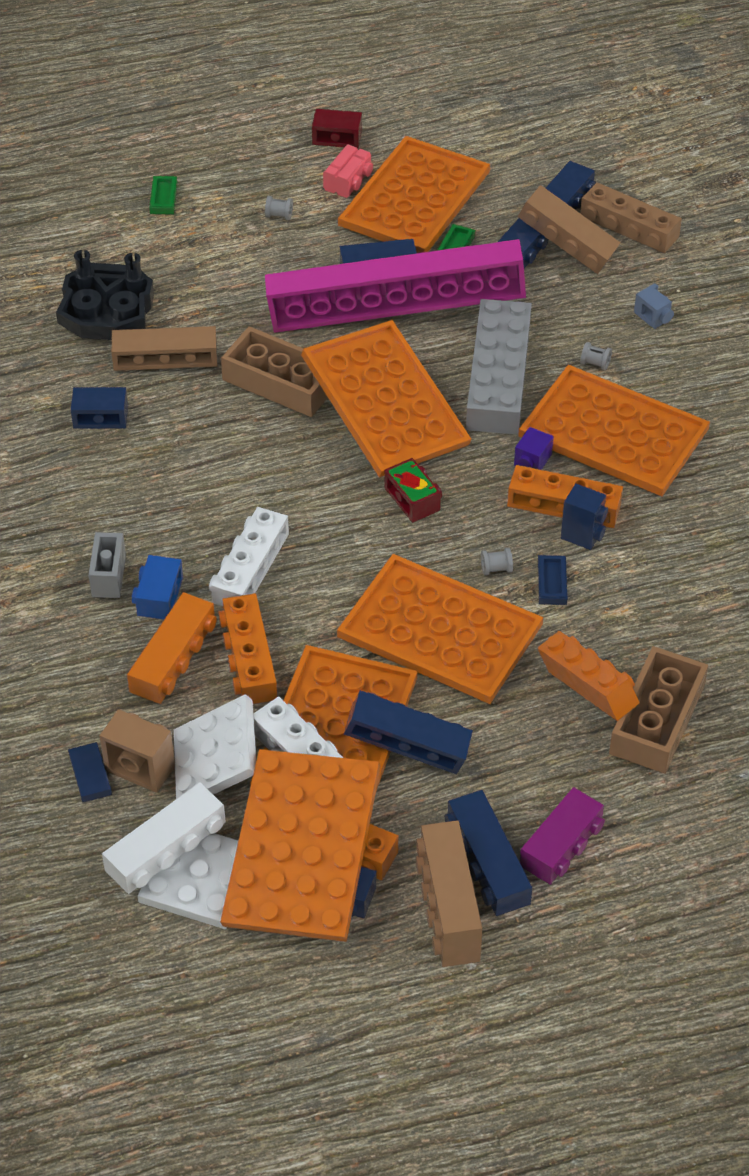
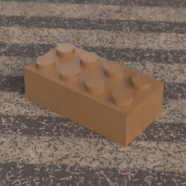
[221,326,328,417]
[609,646,709,774]
[415,820,482,967]

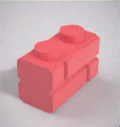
[323,144,373,198]

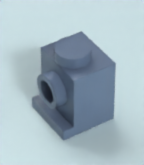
[634,283,674,329]

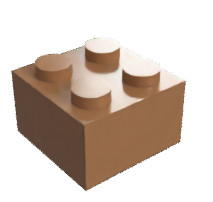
[99,709,175,793]

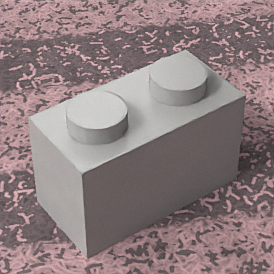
[88,532,126,598]

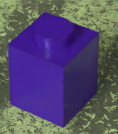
[514,427,554,470]

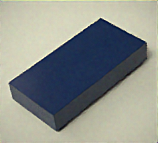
[537,555,568,605]
[68,742,112,803]

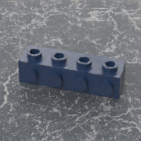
[344,690,473,775]
[444,790,532,916]

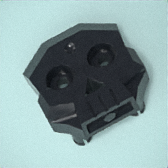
[56,250,154,340]

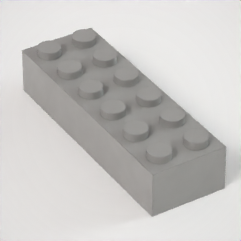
[466,299,532,435]

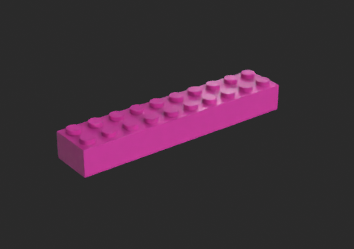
[265,239,526,333]

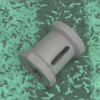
[265,196,293,220]
[580,342,612,371]
[481,548,513,575]

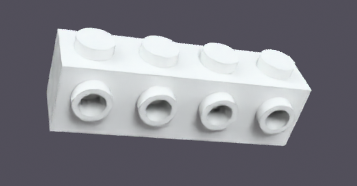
[209,507,289,607]
[253,696,343,758]
[102,783,226,894]

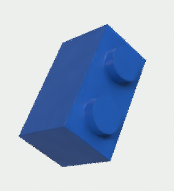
[132,555,183,619]

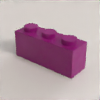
[520,787,605,885]

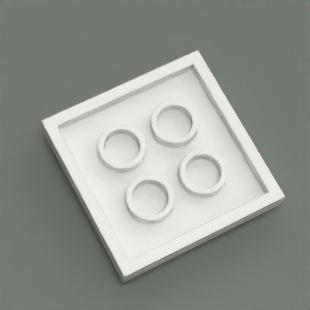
[174,694,256,799]
[138,833,238,929]

